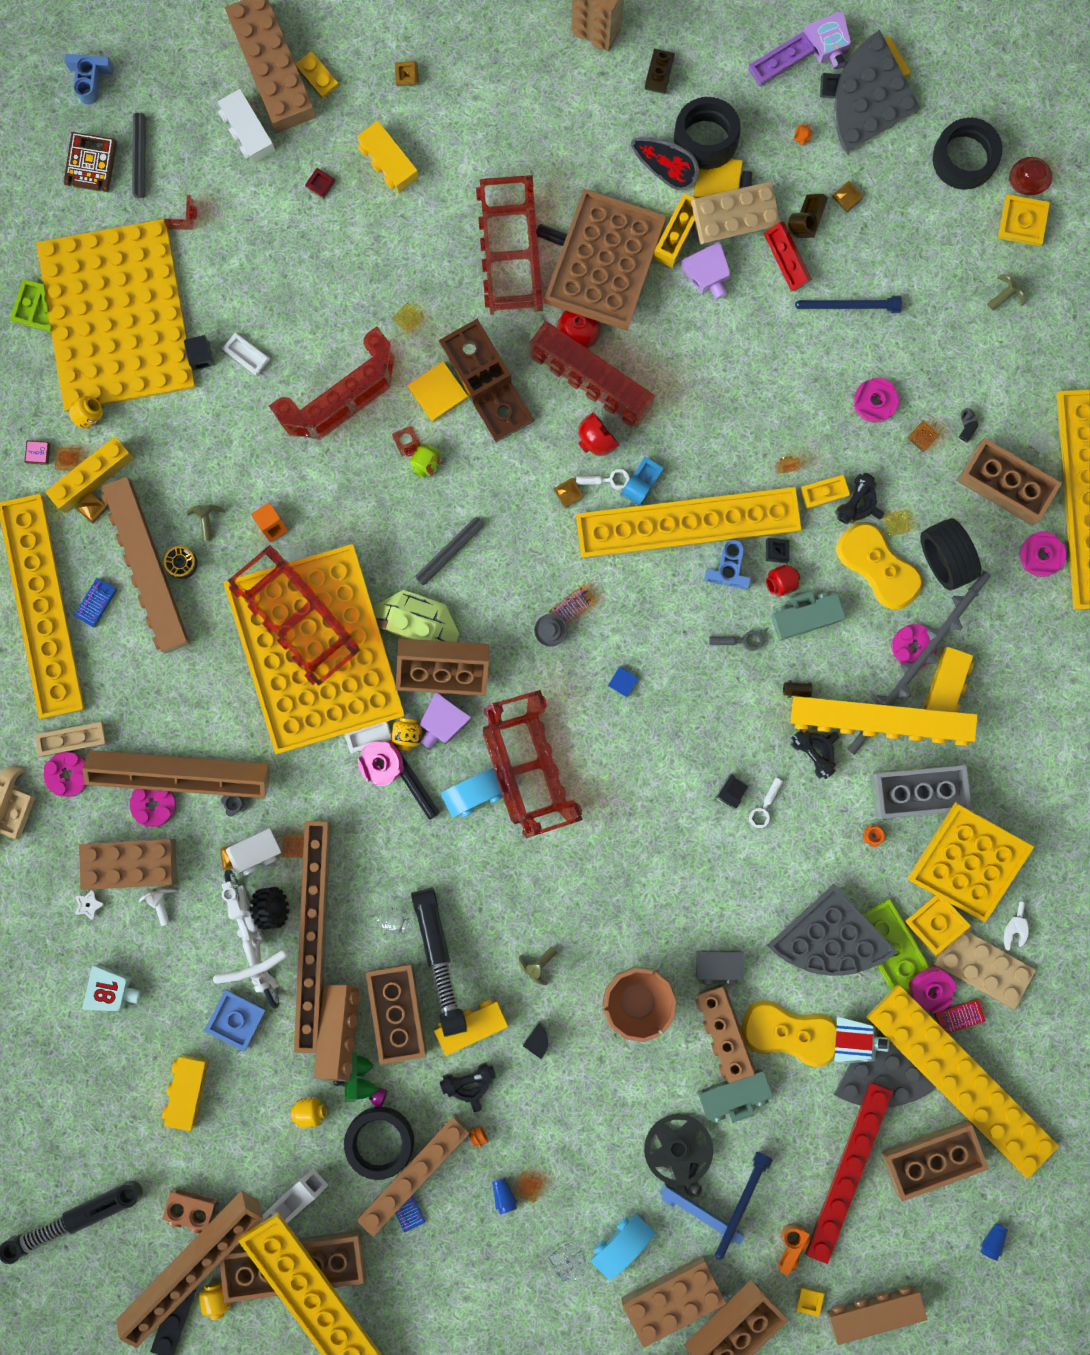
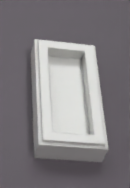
[222,332,270,376]
[345,721,392,754]

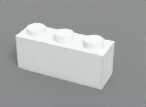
[218,89,275,164]

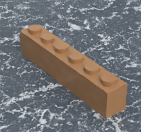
[356,1114,471,1237]

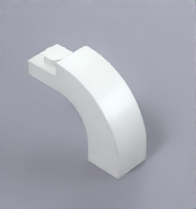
[255,1168,328,1227]

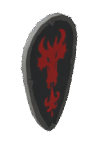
[631,136,699,190]

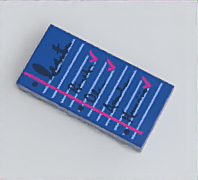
[74,578,117,628]
[395,1195,425,1233]

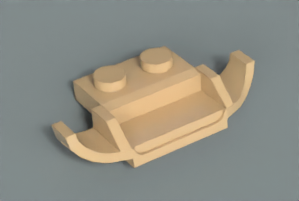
[0,766,36,840]

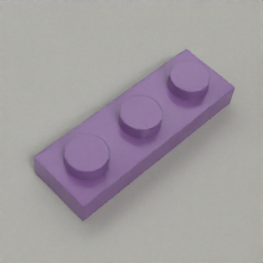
[748,32,815,86]

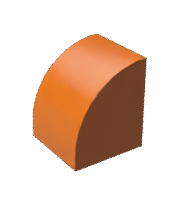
[251,502,289,543]

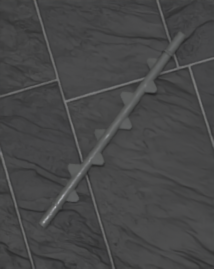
[847,571,991,755]

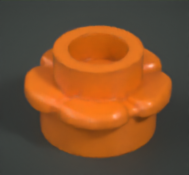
[794,124,813,145]
[863,825,885,847]
[469,1125,488,1148]

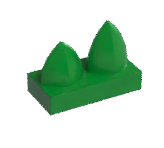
[345,1052,378,1103]

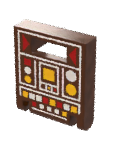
[64,132,117,192]

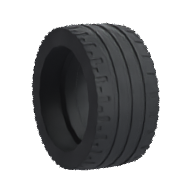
[674,97,741,169]
[932,117,1003,190]
[920,518,982,590]
[344,1107,414,1180]

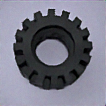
[250,887,289,930]

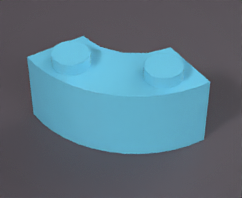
[441,766,510,818]
[590,1213,655,1281]

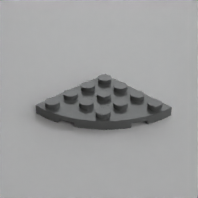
[834,30,920,153]
[767,884,897,976]
[833,1024,936,1107]

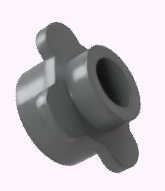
[221,795,247,817]

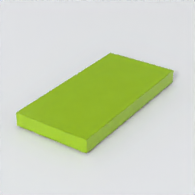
[862,898,931,994]

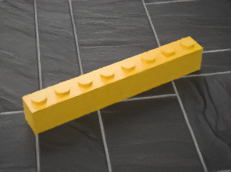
[790,696,977,746]

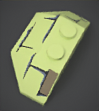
[374,590,459,642]

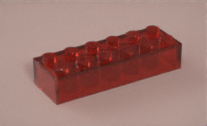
[530,320,655,428]

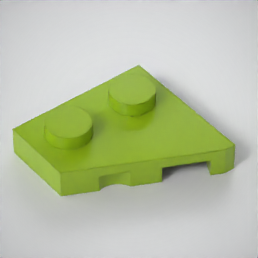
[9,279,52,333]

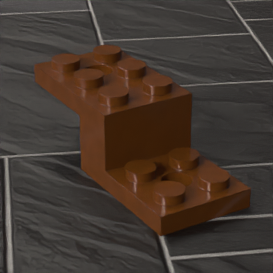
[439,318,534,443]

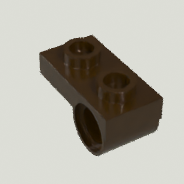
[644,49,675,94]
[788,194,828,238]

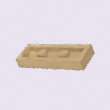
[35,722,107,757]

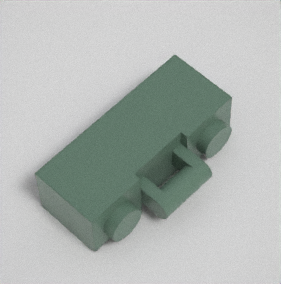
[771,590,846,641]
[697,1068,773,1123]

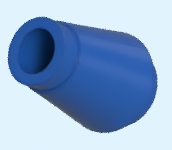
[492,1178,517,1215]
[980,1223,1008,1261]

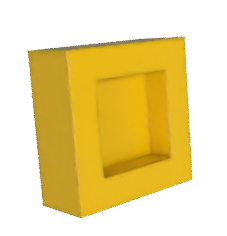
[796,1287,824,1317]

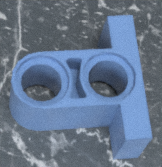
[64,54,113,105]
[703,540,751,590]

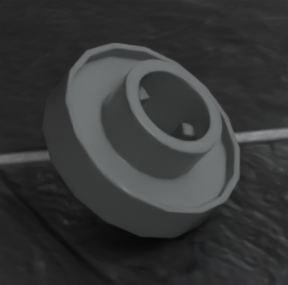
[534,614,568,647]

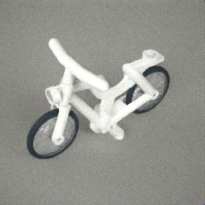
[213,870,288,1009]

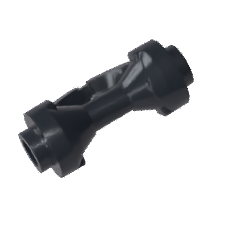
[835,473,884,525]
[790,730,840,780]
[440,1062,496,1112]

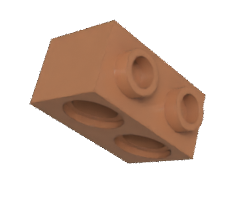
[162,1188,218,1233]

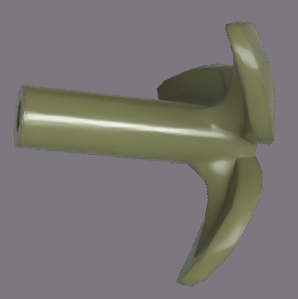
[988,274,1025,310]
[186,504,225,541]
[519,947,557,985]

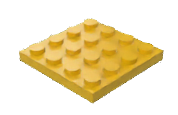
[907,802,1034,923]

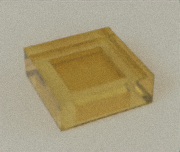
[392,303,423,334]
[883,510,911,537]

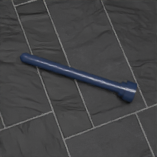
[795,295,902,313]
[715,1152,773,1260]

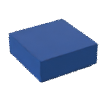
[608,666,638,697]

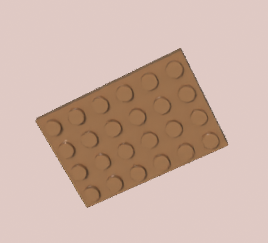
[544,189,666,331]

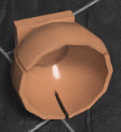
[602,966,677,1042]

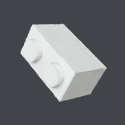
[225,828,281,876]

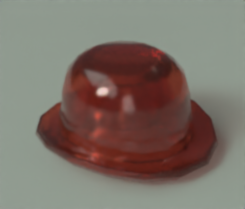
[1009,157,1052,195]

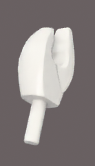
[1004,902,1029,951]

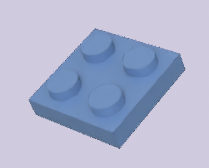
[204,989,267,1052]

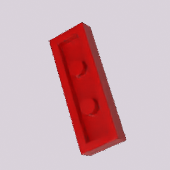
[763,222,812,291]

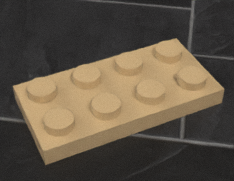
[691,181,780,244]
[933,931,1036,1010]

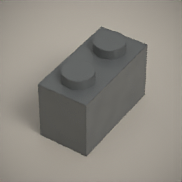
[696,951,744,984]

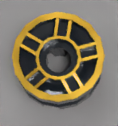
[164,546,198,579]

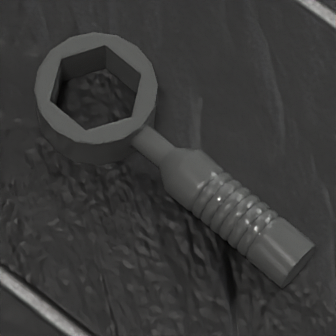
[709,630,763,651]

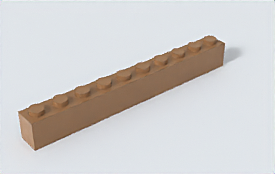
[294,821,331,1053]

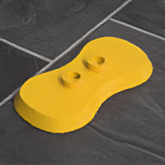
[836,522,923,610]
[741,1000,837,1067]

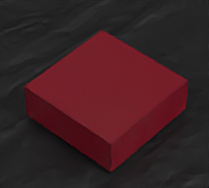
[305,168,336,199]

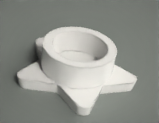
[75,890,104,920]

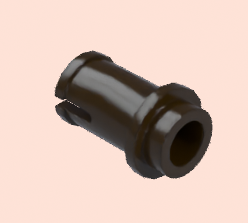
[783,680,812,698]

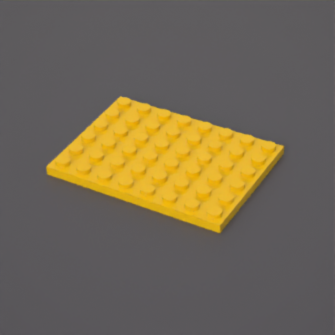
[36,219,196,412]
[223,544,405,755]

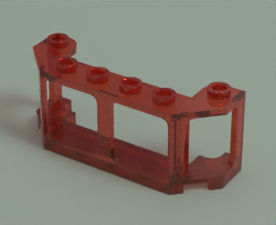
[476,175,543,315]
[269,326,395,440]
[228,545,362,686]
[483,690,583,839]

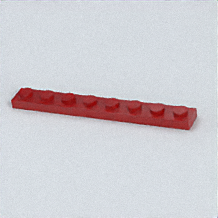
[805,1081,893,1264]

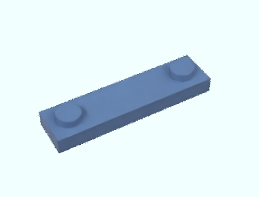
[660,1183,745,1245]

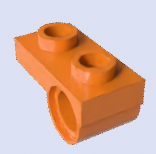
[777,1224,810,1276]

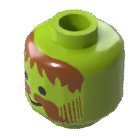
[409,444,442,478]

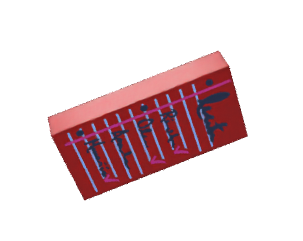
[934,999,986,1033]

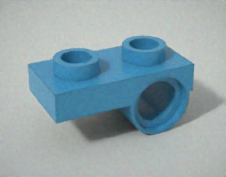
[621,457,663,506]

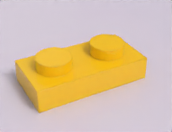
[295,51,339,99]
[800,474,850,509]

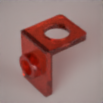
[164,195,197,230]
[392,426,421,457]

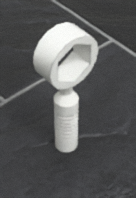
[576,469,629,490]
[749,778,783,828]

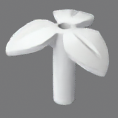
[139,887,178,926]

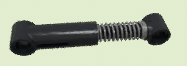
[411,887,467,1037]
[0,1181,143,1264]

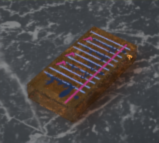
[549,584,598,625]

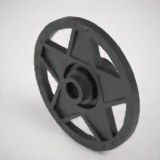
[644,1114,713,1186]

